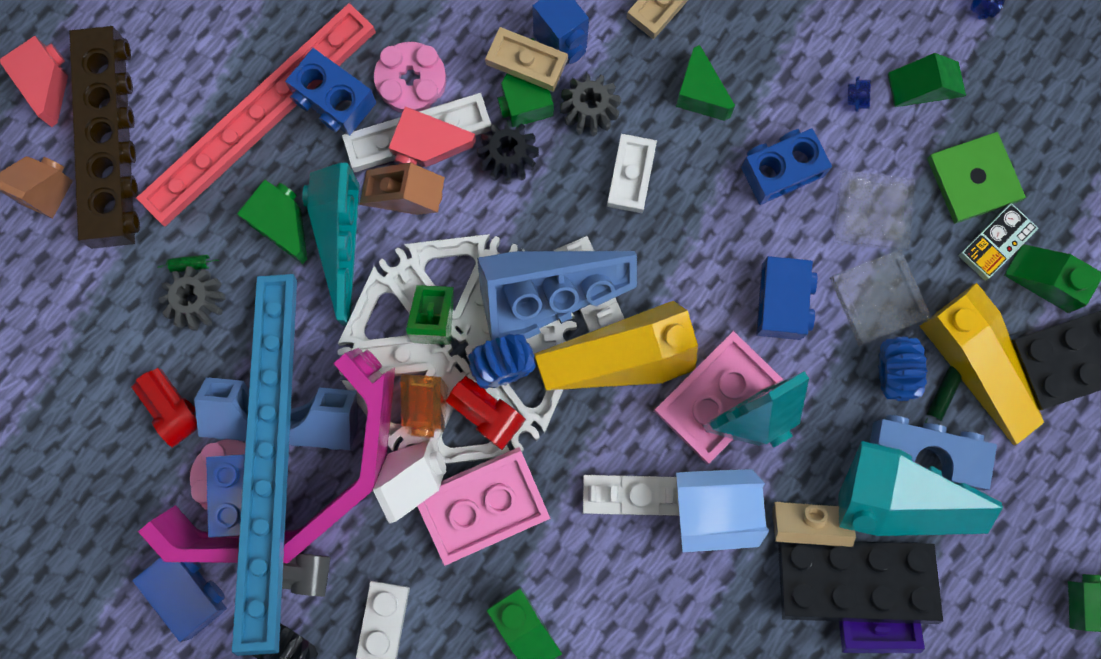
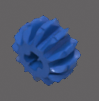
[468,334,536,389]
[878,336,927,401]

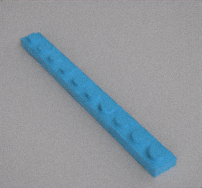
[232,274,297,656]

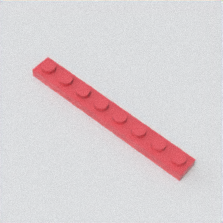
[136,3,376,227]

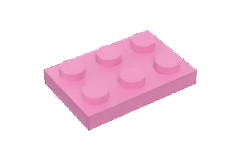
[654,331,784,465]
[417,447,551,566]

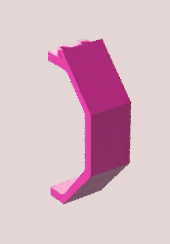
[138,348,395,563]

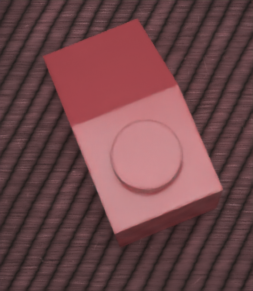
[0,36,68,128]
[389,106,476,168]

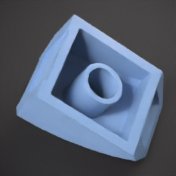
[676,469,769,552]

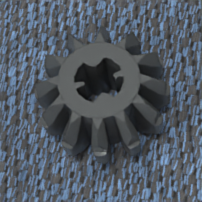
[560,72,621,137]
[158,267,226,331]

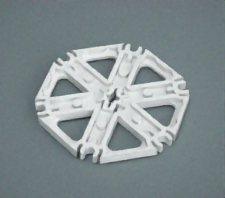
[338,234,577,464]

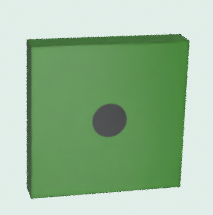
[927,132,1026,224]

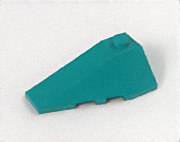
[303,163,360,326]
[702,371,809,448]
[838,441,1003,536]

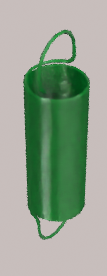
[158,255,220,273]

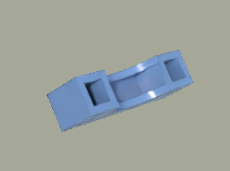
[194,377,358,450]

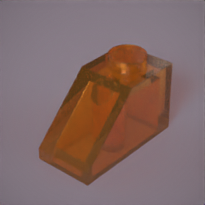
[400,374,449,438]

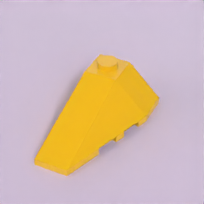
[920,283,1044,445]
[534,301,698,390]

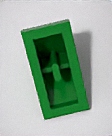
[676,45,735,121]
[888,53,966,107]
[406,285,454,345]

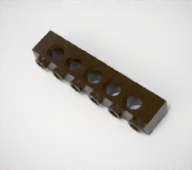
[69,26,140,249]

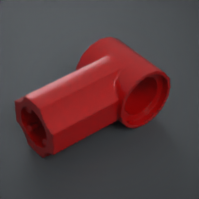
[131,368,198,448]
[445,376,526,450]

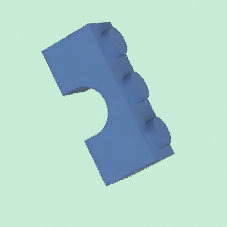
[870,415,997,491]

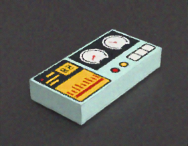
[958,203,1039,281]

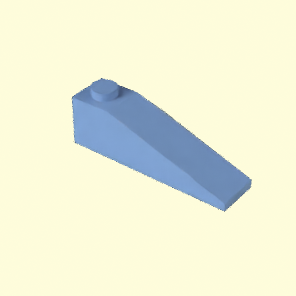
[477,251,637,340]

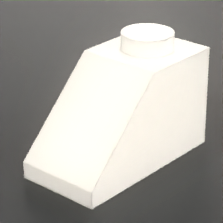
[373,440,446,524]

